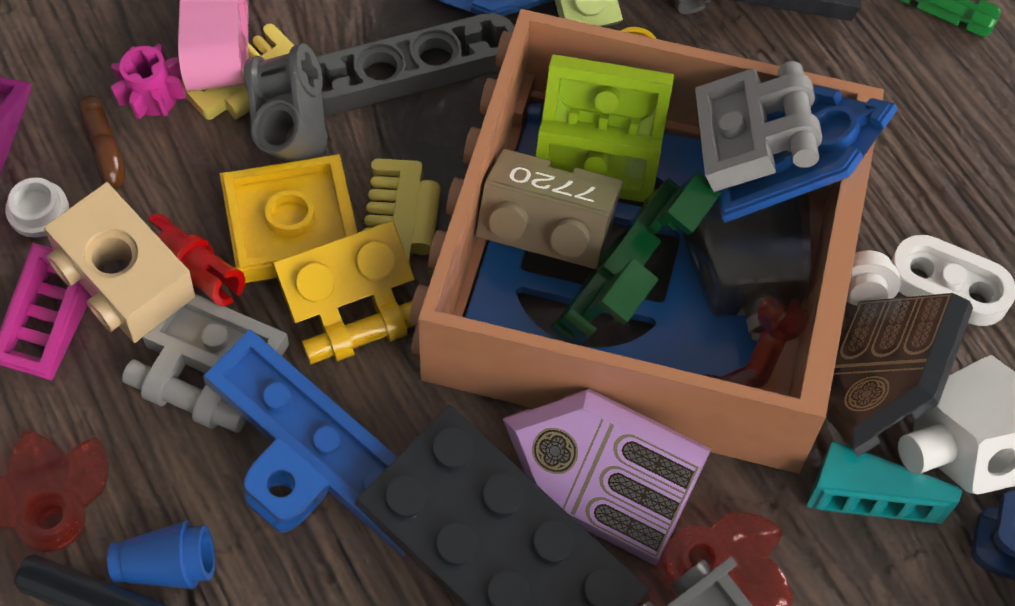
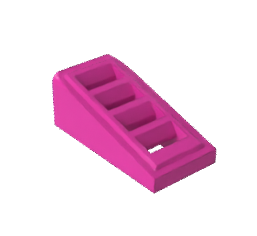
[0,242,102,381]

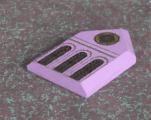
[503,388,711,566]

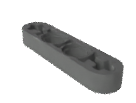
[317,13,514,116]

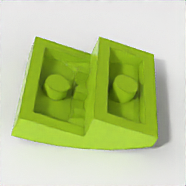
[536,54,674,202]

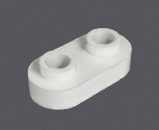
[891,235,1015,326]

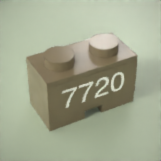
[476,149,623,269]

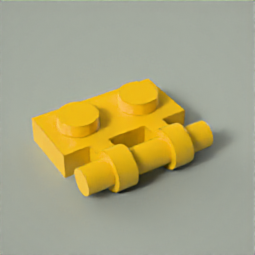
[272,220,416,365]

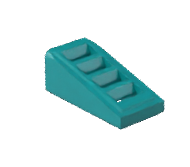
[806,441,963,524]

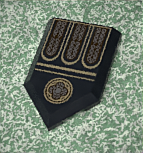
[826,293,973,457]

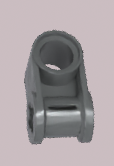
[244,43,328,162]

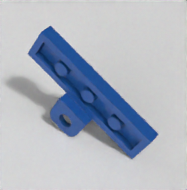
[204,329,406,558]

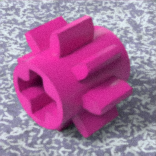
[111,44,186,119]

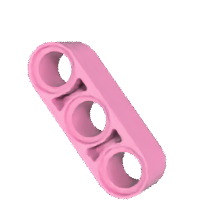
[178,0,249,91]

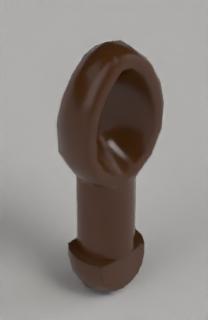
[78,95,125,190]

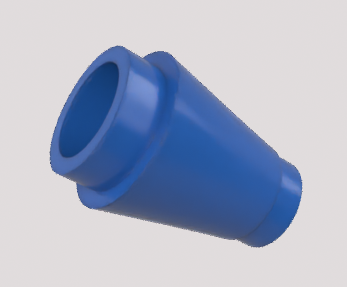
[107,520,215,589]

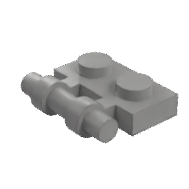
[695,61,822,192]
[122,294,289,433]

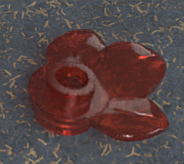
[0,430,108,552]
[663,513,793,606]

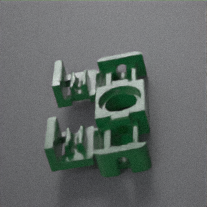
[549,172,722,345]

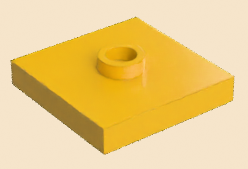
[220,154,358,283]

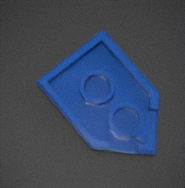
[718,86,897,223]

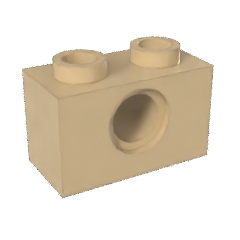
[43,182,195,343]

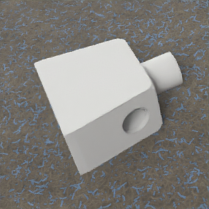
[898,355,1015,494]

